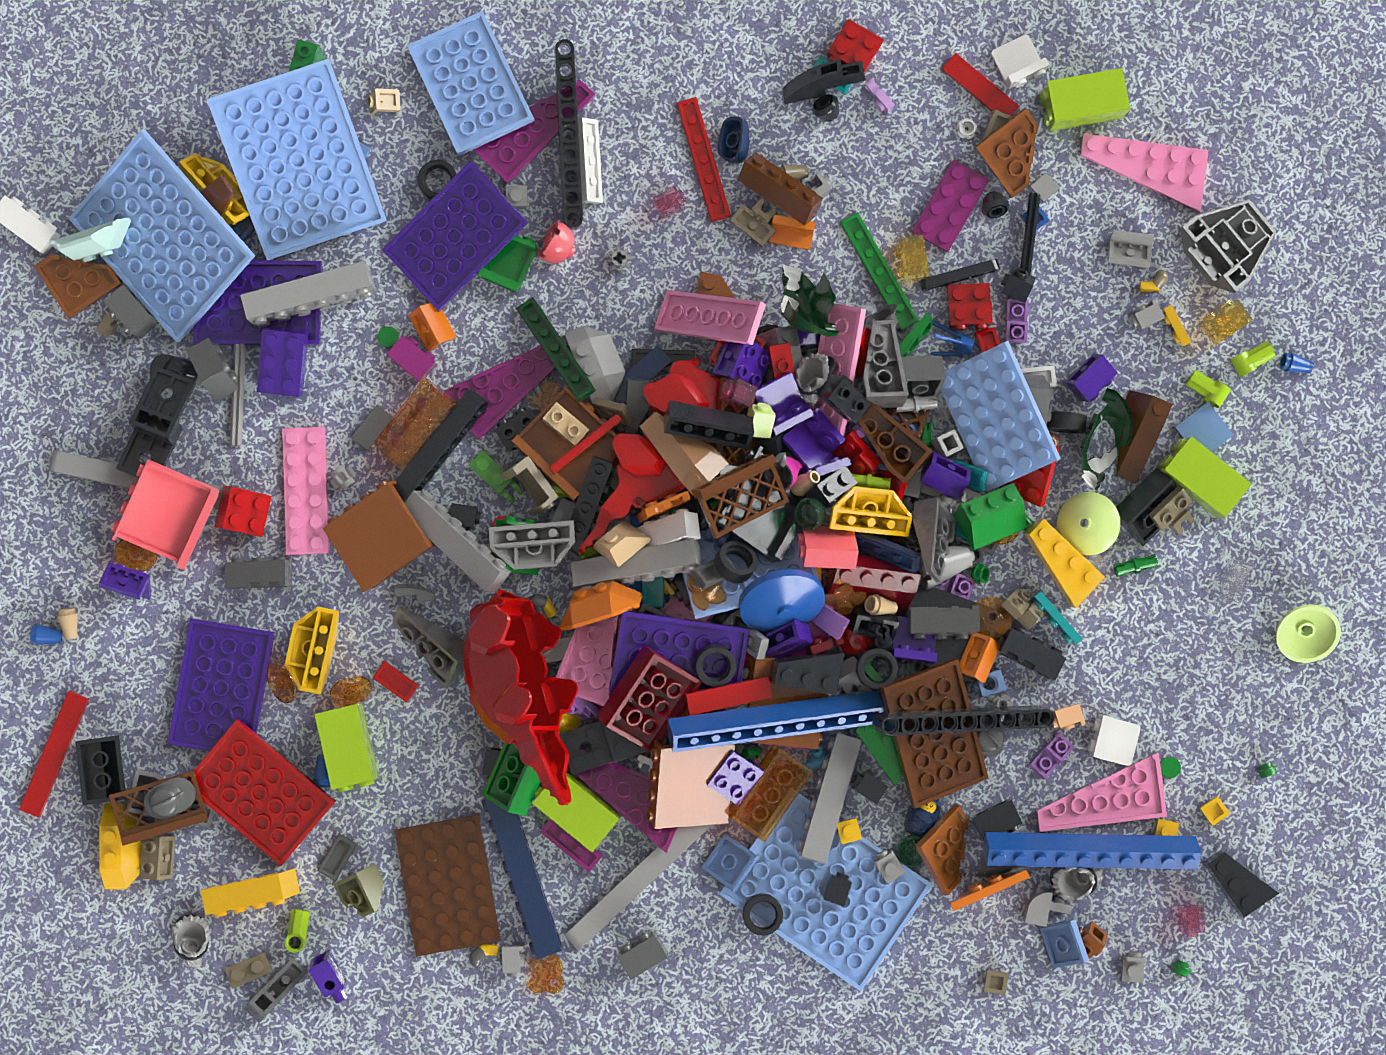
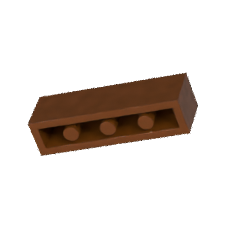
[737,152,823,226]

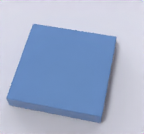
[1174,402,1233,452]
[701,833,759,893]
[1039,919,1089,968]

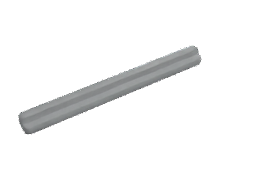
[230,344,246,446]

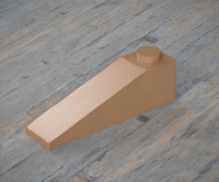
[640,412,729,495]

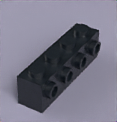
[664,400,754,449]

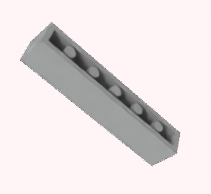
[405,490,510,592]
[571,538,702,590]
[797,733,862,865]

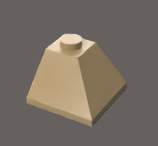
[593,520,651,567]

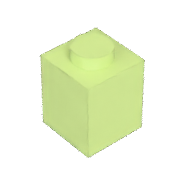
[747,403,776,438]

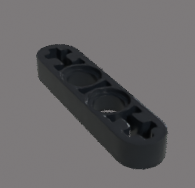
[919,259,1000,291]

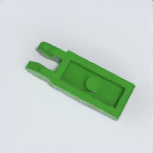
[468,450,524,504]

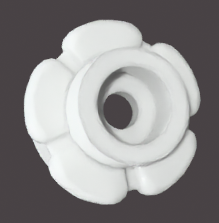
[956,119,977,139]

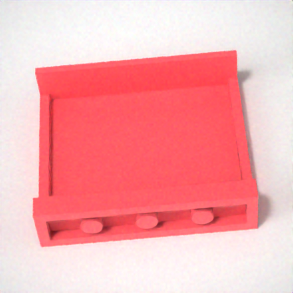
[111,459,220,570]

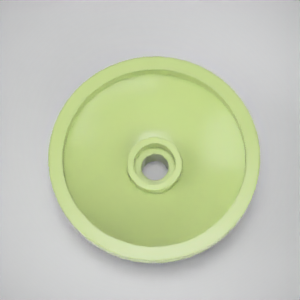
[1057,492,1120,555]
[1276,604,1341,663]

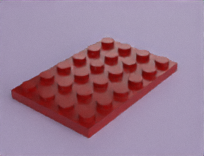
[187,719,336,866]

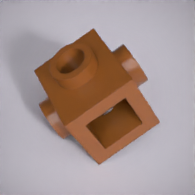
[1078,921,1108,959]

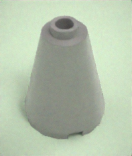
[913,545,975,590]

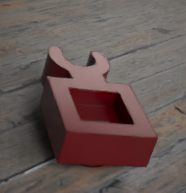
[805,635,845,655]

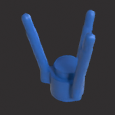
[930,320,974,358]

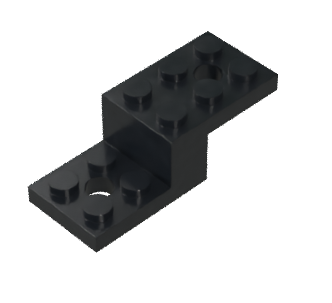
[116,366,196,478]
[559,721,670,775]

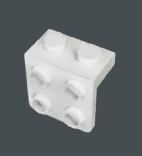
[991,35,1049,89]
[1088,715,1140,766]

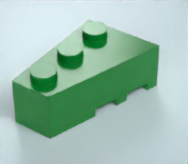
[854,725,903,786]

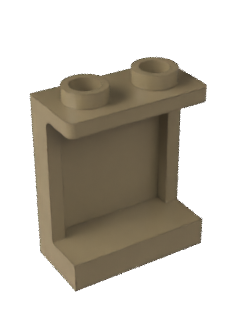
[499,456,558,515]

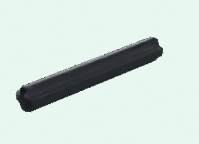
[1020,192,1041,275]

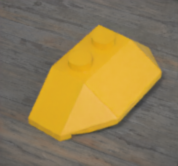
[178,153,250,225]
[829,486,913,537]
[285,606,339,695]
[99,803,145,889]

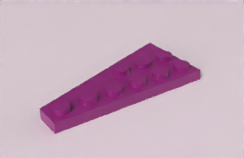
[472,80,596,184]
[436,345,556,440]
[567,748,678,854]

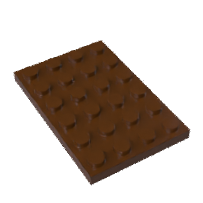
[880,658,988,808]
[395,814,501,957]

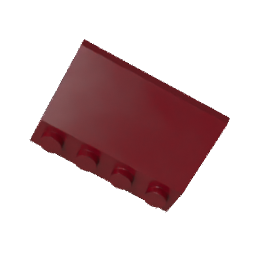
[824,555,921,617]
[597,645,702,752]

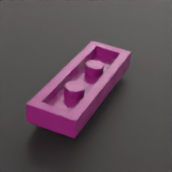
[540,819,603,872]

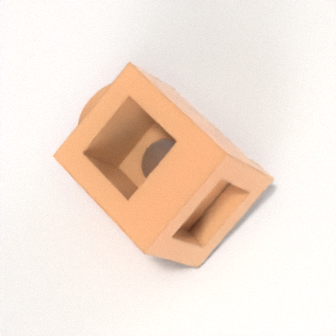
[1052,704,1086,730]

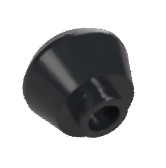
[812,94,840,122]
[981,191,1010,219]

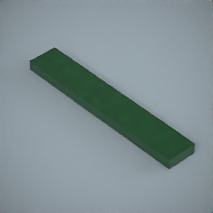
[516,297,596,403]

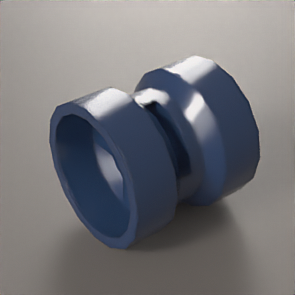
[704,523,732,548]

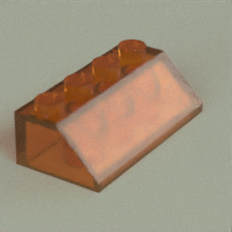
[374,377,457,470]
[728,745,813,842]

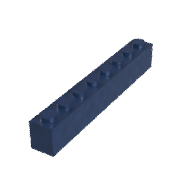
[482,797,563,959]

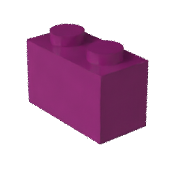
[387,335,437,383]

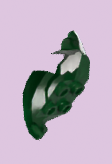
[780,265,839,337]
[1080,388,1133,490]

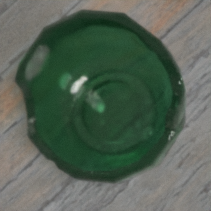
[795,498,826,531]
[895,835,923,867]

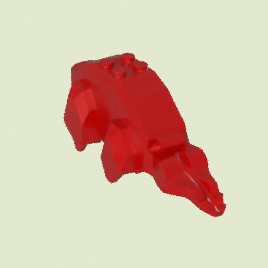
[578,357,724,554]
[464,590,578,806]

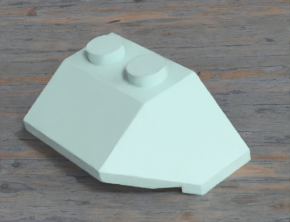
[50,217,131,262]

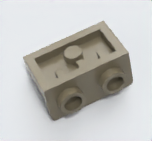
[139,835,176,880]

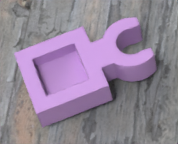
[864,79,895,114]

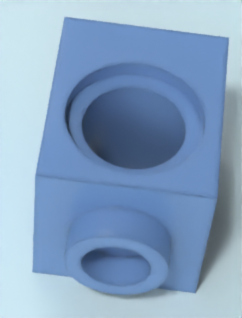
[972,669,1007,697]

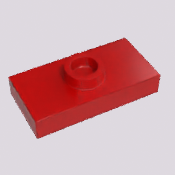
[767,342,797,383]
[372,661,420,703]

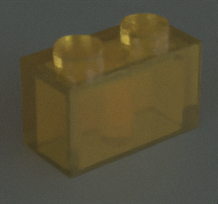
[894,235,930,283]
[1200,299,1253,346]

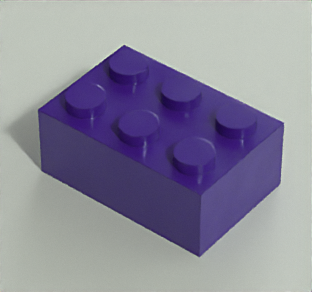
[257,326,309,397]

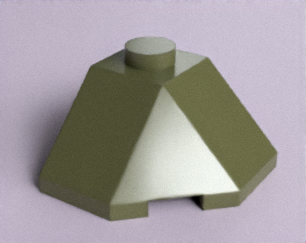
[333,864,384,917]

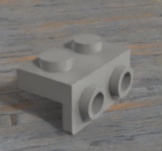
[1108,230,1154,268]

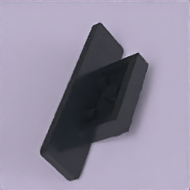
[570,456,613,540]

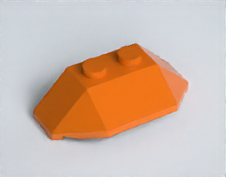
[559,581,642,631]

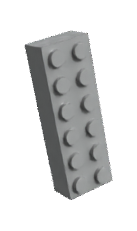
[240,261,377,328]

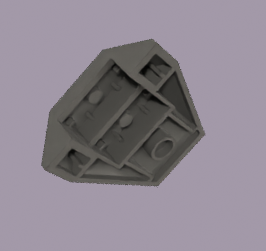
[1180,200,1276,293]

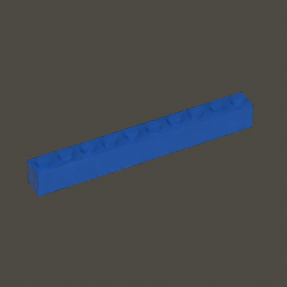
[667,690,884,752]
[982,832,1202,870]

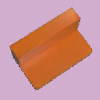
[769,215,815,250]
[408,303,456,351]
[959,633,1000,683]

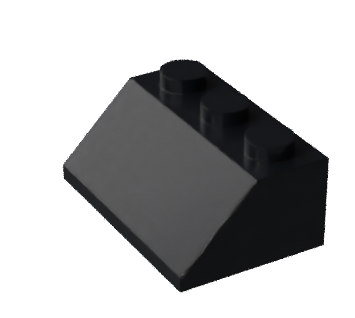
[1116,468,1177,546]
[75,735,127,805]

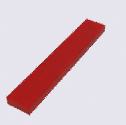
[676,97,731,223]
[19,691,90,817]

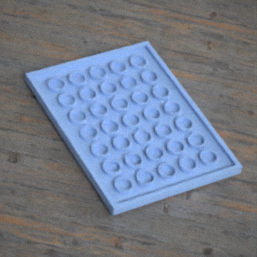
[207,58,387,260]
[68,130,255,342]
[719,788,933,991]

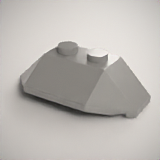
[564,326,626,402]
[489,520,575,570]

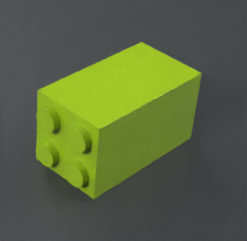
[1039,68,1130,132]
[1159,436,1252,519]
[314,704,379,793]
[532,770,622,852]

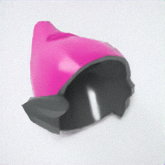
[764,452,803,491]

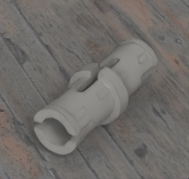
[893,396,937,413]

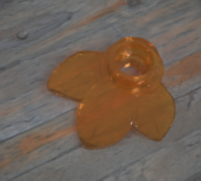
[528,380,561,414]
[687,575,726,611]
[824,584,866,615]
[526,954,564,994]

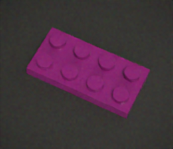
[912,159,990,253]

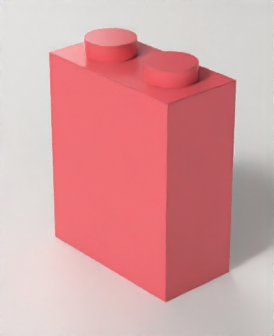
[797,525,858,569]

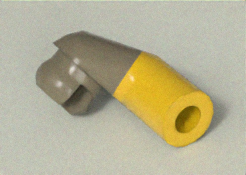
[1139,270,1168,292]

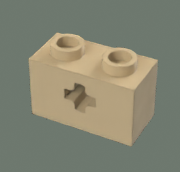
[543,402,589,447]

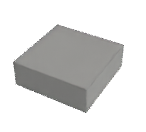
[1029,173,1060,203]

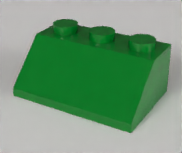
[953,483,1027,551]
[482,743,540,816]

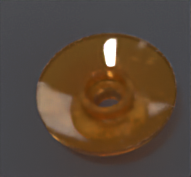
[114,539,158,571]
[975,596,1013,639]
[267,663,296,703]
[330,675,372,707]

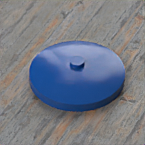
[738,569,825,633]

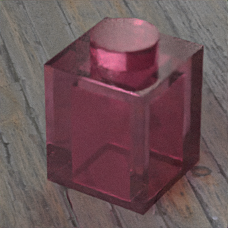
[653,186,687,220]
[720,378,758,408]
[1178,905,1205,937]

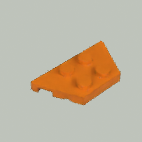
[636,491,691,523]
[950,870,1030,911]

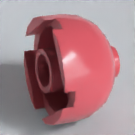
[536,220,576,264]

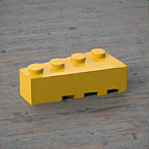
[1024,519,1105,608]
[200,868,300,918]

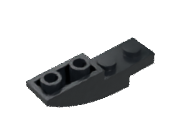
[782,59,866,104]

